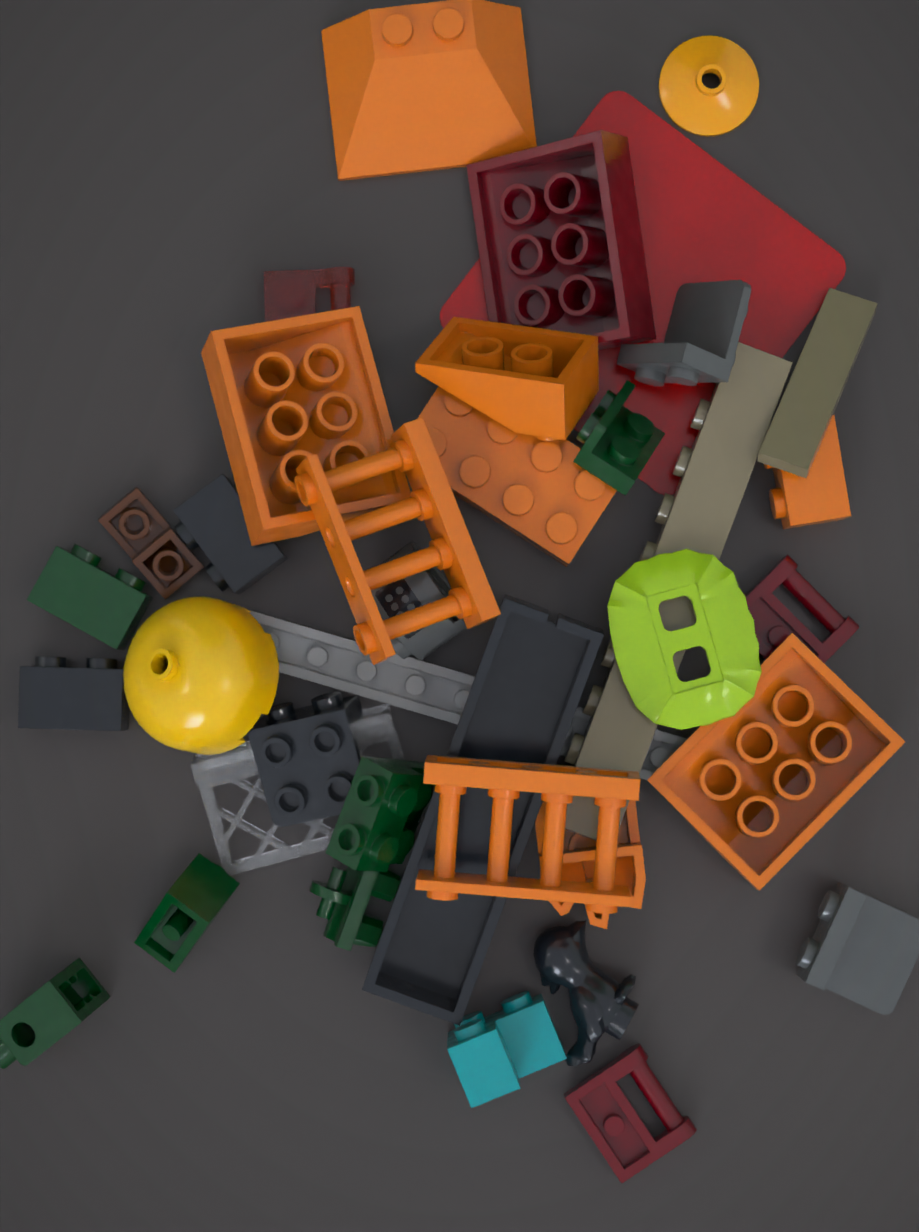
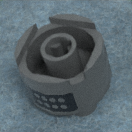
[371,541,467,660]

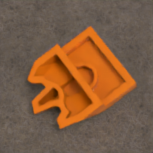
[535,800,646,929]

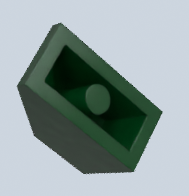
[134,853,240,973]

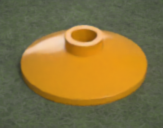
[658,35,759,136]

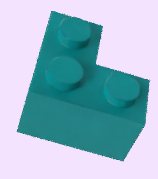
[447,991,567,1108]

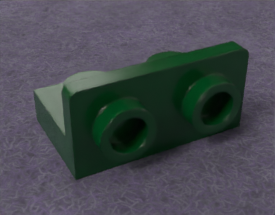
[573,380,665,496]

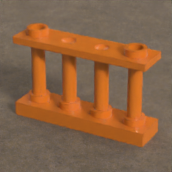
[295,417,501,665]
[415,755,641,914]

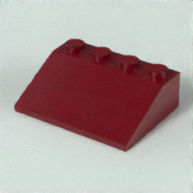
[466,130,656,350]

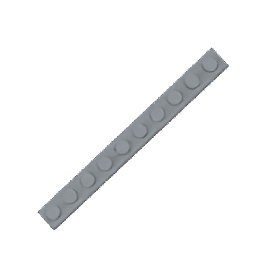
[249,610,688,780]

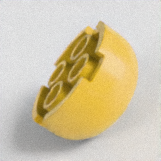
[123,597,279,755]

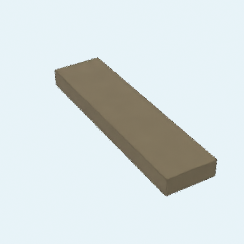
[757,288,878,478]

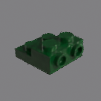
[325,756,433,872]

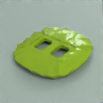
[607,549,762,730]

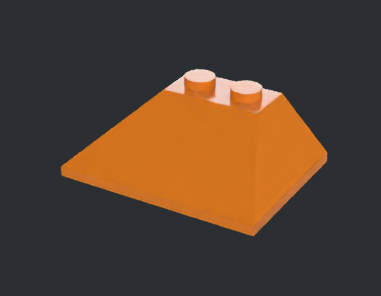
[321,0,537,181]

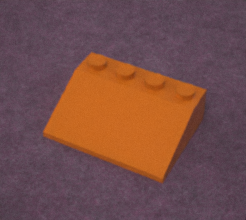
[201,306,410,546]
[647,633,905,891]

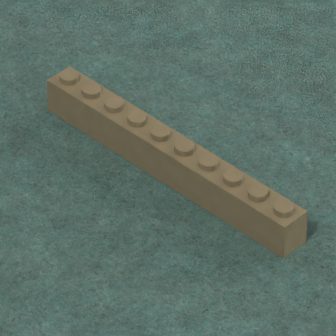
[564,342,793,841]

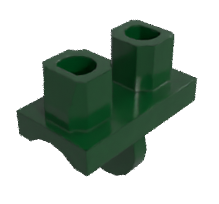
[309,866,401,951]

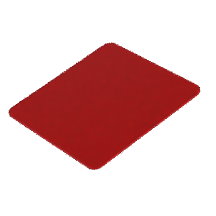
[440,91,846,495]

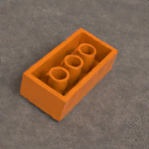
[417,386,617,567]

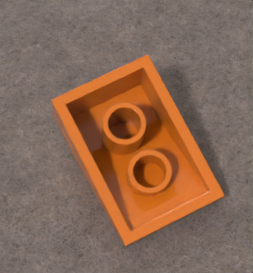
[415,316,599,441]

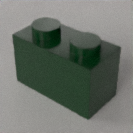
[27,544,154,650]

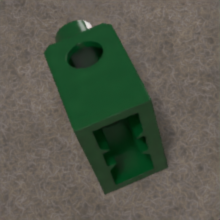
[0,957,111,1069]

